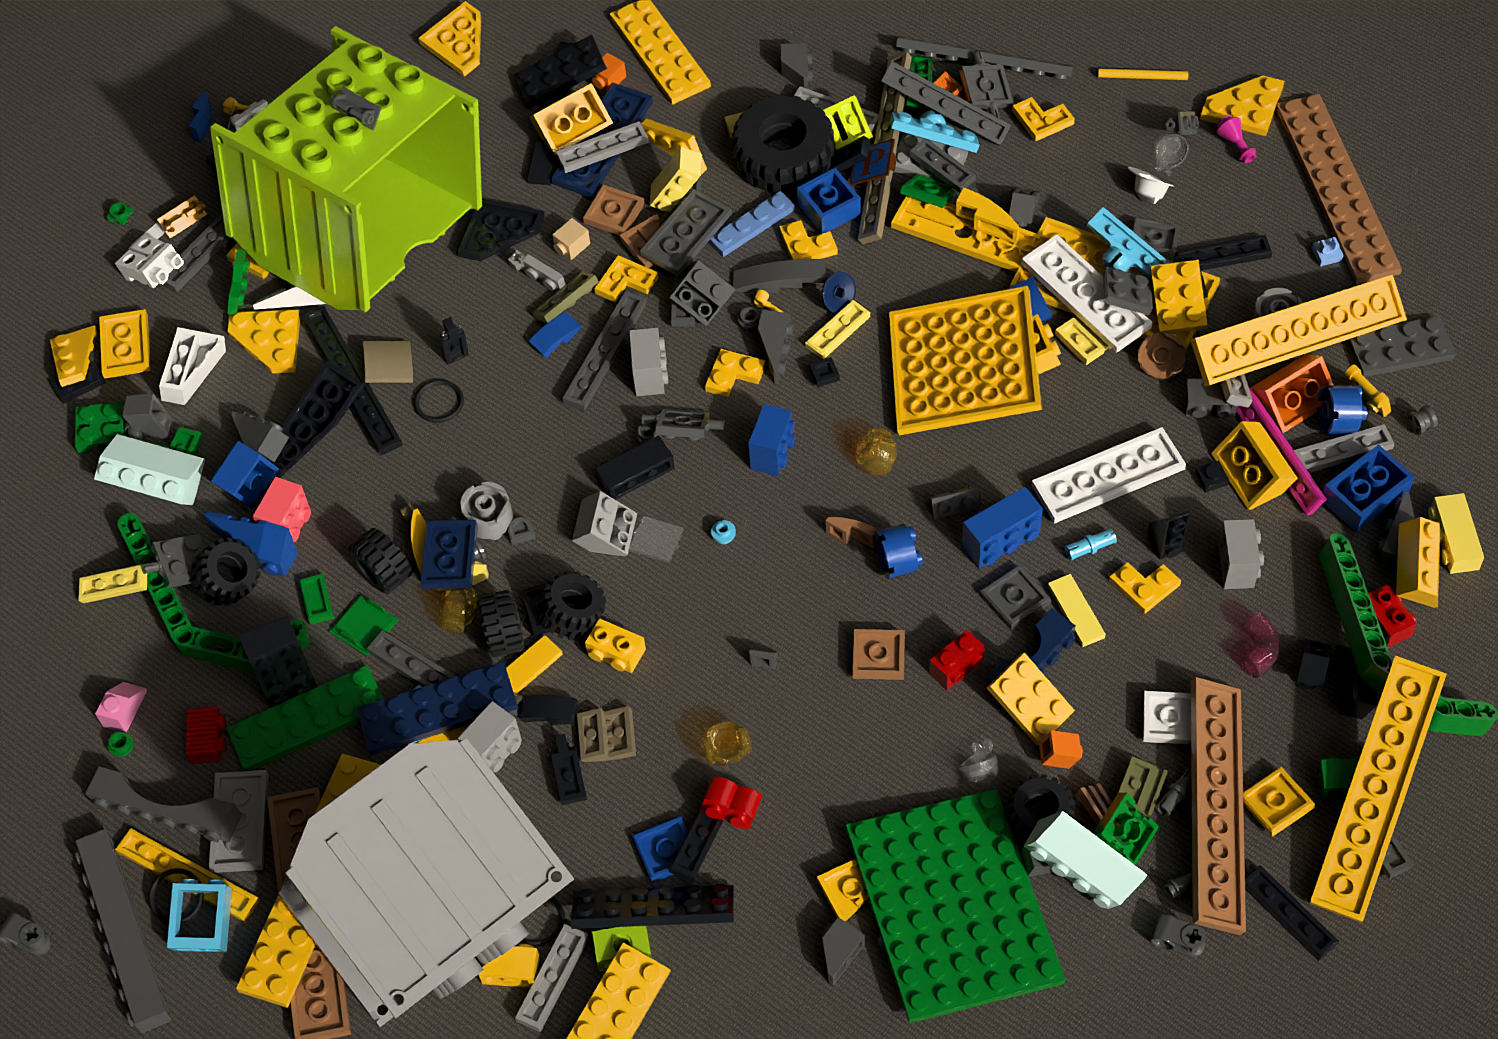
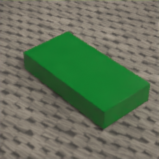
[299,573,334,625]

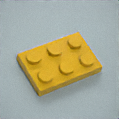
[1151,260,1208,333]
[99,309,151,378]
[987,653,1075,746]

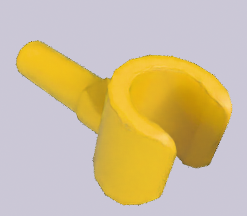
[222,97,249,115]
[754,290,783,312]

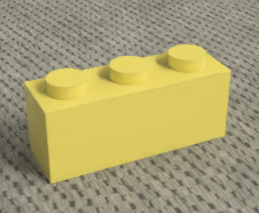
[650,147,702,213]
[1428,493,1484,574]

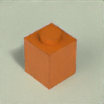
[592,52,626,91]
[1039,730,1083,769]

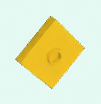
[1243,767,1315,837]

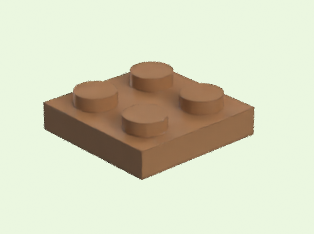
[583,185,645,236]
[853,629,905,680]

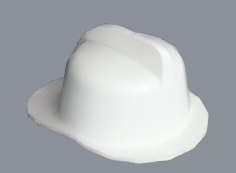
[1128,167,1173,204]

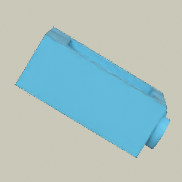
[167,879,232,952]

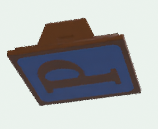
[849,139,897,186]

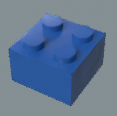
[797,168,861,234]
[749,404,796,476]
[211,441,279,509]

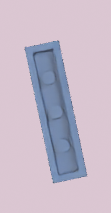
[709,191,795,257]

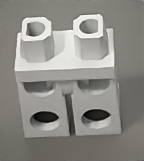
[115,234,184,288]

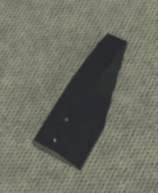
[264,361,364,492]

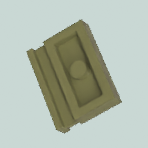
[1117,756,1168,817]

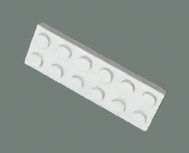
[1021,235,1153,353]
[1031,427,1186,523]

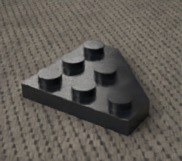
[458,199,545,261]

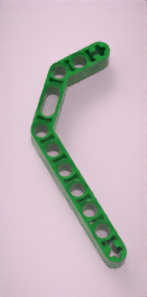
[118,513,311,673]
[1318,533,1498,736]

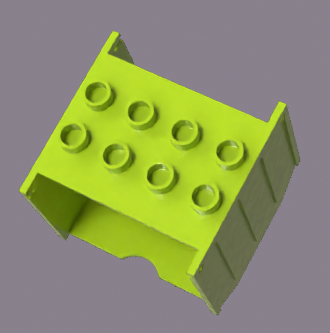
[210,26,482,313]

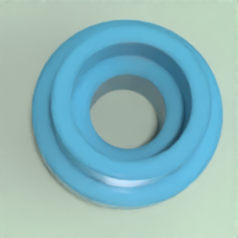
[711,520,736,544]

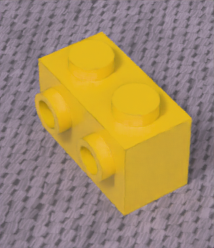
[1032,314,1061,374]
[585,619,646,673]

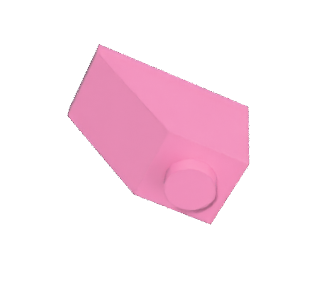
[95,682,147,733]

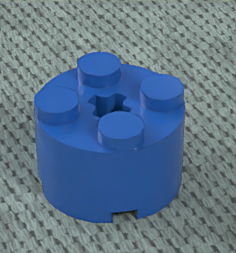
[1317,385,1367,434]
[874,523,923,579]

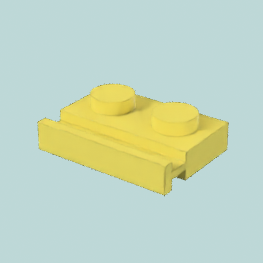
[1055,317,1111,365]

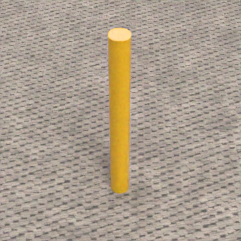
[1098,69,1188,80]

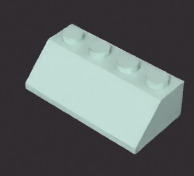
[94,434,205,505]
[1024,811,1147,909]

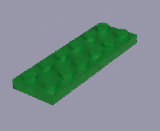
[226,665,384,771]

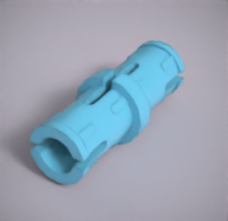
[1065,528,1117,561]

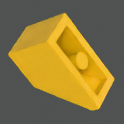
[479,944,540,988]

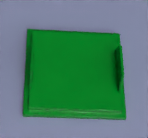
[329,595,399,657]

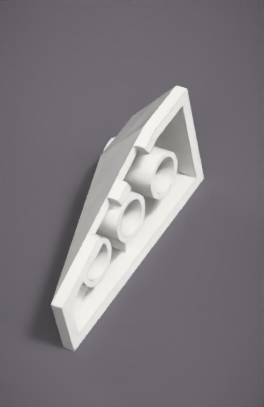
[253,285,327,309]

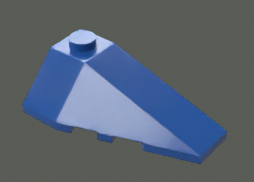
[204,512,298,577]

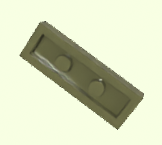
[532,271,599,323]

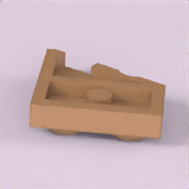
[620,214,660,268]

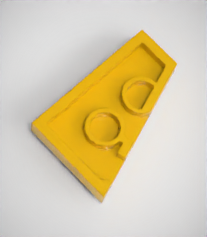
[641,118,707,174]
[50,325,98,387]
[816,859,868,922]

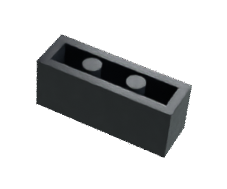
[595,435,675,500]

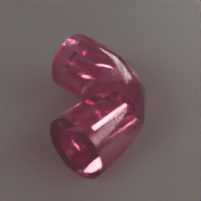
[1241,611,1280,678]

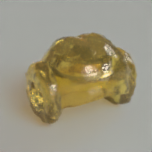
[855,428,897,476]
[437,588,478,633]
[701,721,752,766]

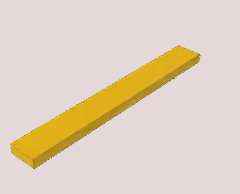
[418,635,563,743]

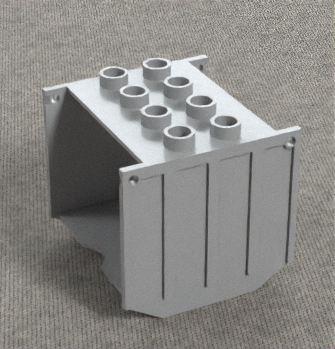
[278,737,574,1028]

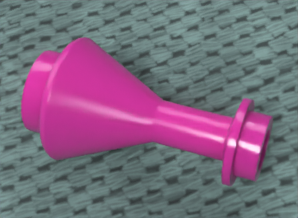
[1217,115,1257,163]

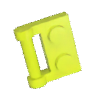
[823,95,873,151]

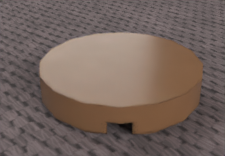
[1138,332,1186,380]

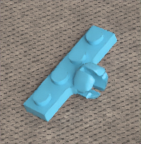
[889,110,980,153]
[1087,207,1170,281]

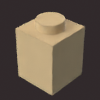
[552,218,590,260]

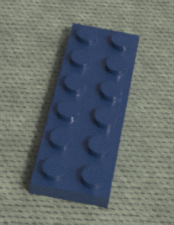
[551,83,653,198]
[357,661,519,756]

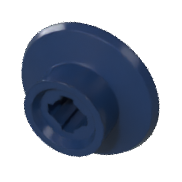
[822,271,856,313]

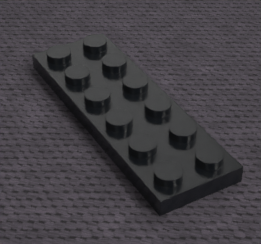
[571,884,734,929]

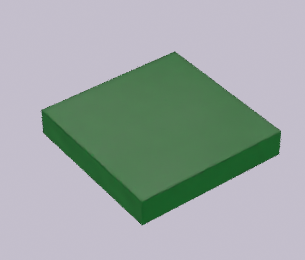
[900,174,958,208]

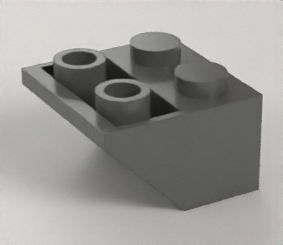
[670,259,735,326]

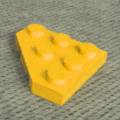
[418,1,481,77]
[1200,76,1285,136]
[228,310,300,373]

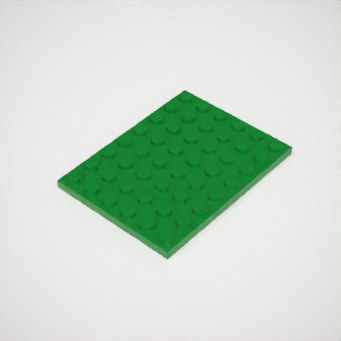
[845,789,1066,1024]

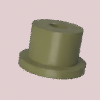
[400,501,415,522]

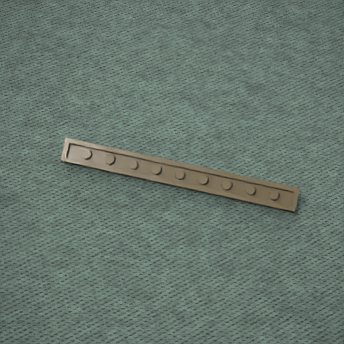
[858,52,912,244]

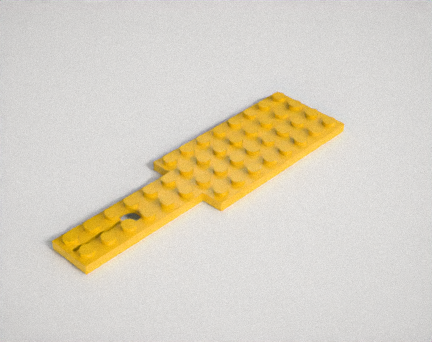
[891,196,1220,352]

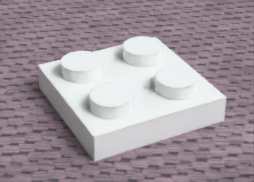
[1143,691,1191,745]

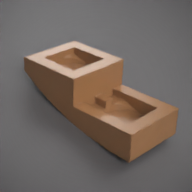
[826,517,878,549]

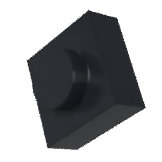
[809,357,840,387]
[1195,461,1229,493]

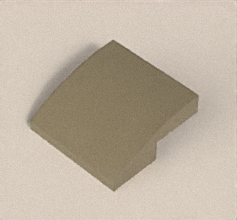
[363,341,413,383]
[577,706,636,762]

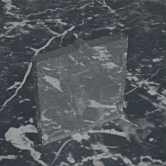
[629,516,684,563]

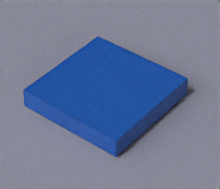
[632,816,688,884]

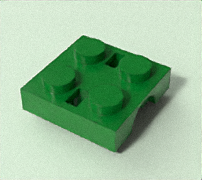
[75,401,126,453]
[1093,792,1159,865]

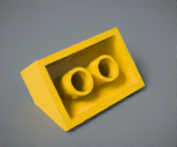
[529,83,613,155]
[1211,421,1298,510]
[1396,517,1440,608]

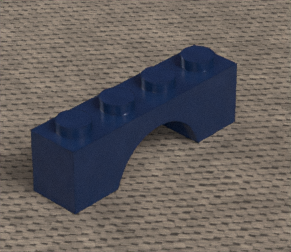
[986,608,1076,688]

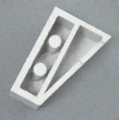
[159,327,226,405]

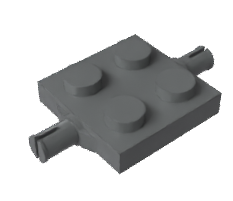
[959,51,1014,119]
[642,409,724,440]
[141,534,205,588]

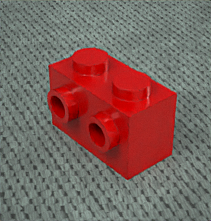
[1369,584,1417,647]
[929,630,985,691]

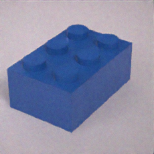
[1323,444,1415,533]
[962,487,1043,569]

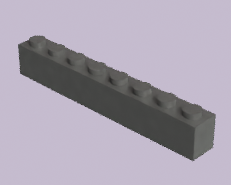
[75,829,172,1034]

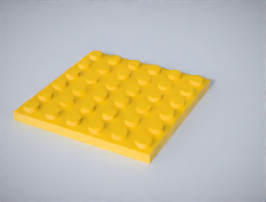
[889,286,1042,435]

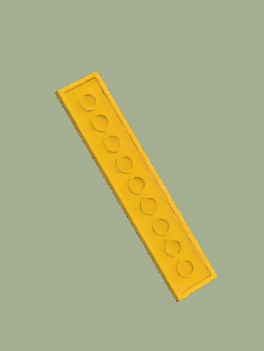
[1191,275,1407,386]
[1309,656,1447,923]
[236,753,381,1008]

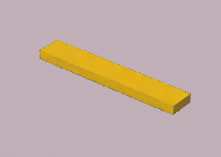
[115,828,260,923]

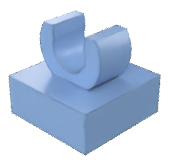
[1311,237,1344,266]

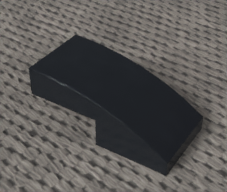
[520,695,578,725]

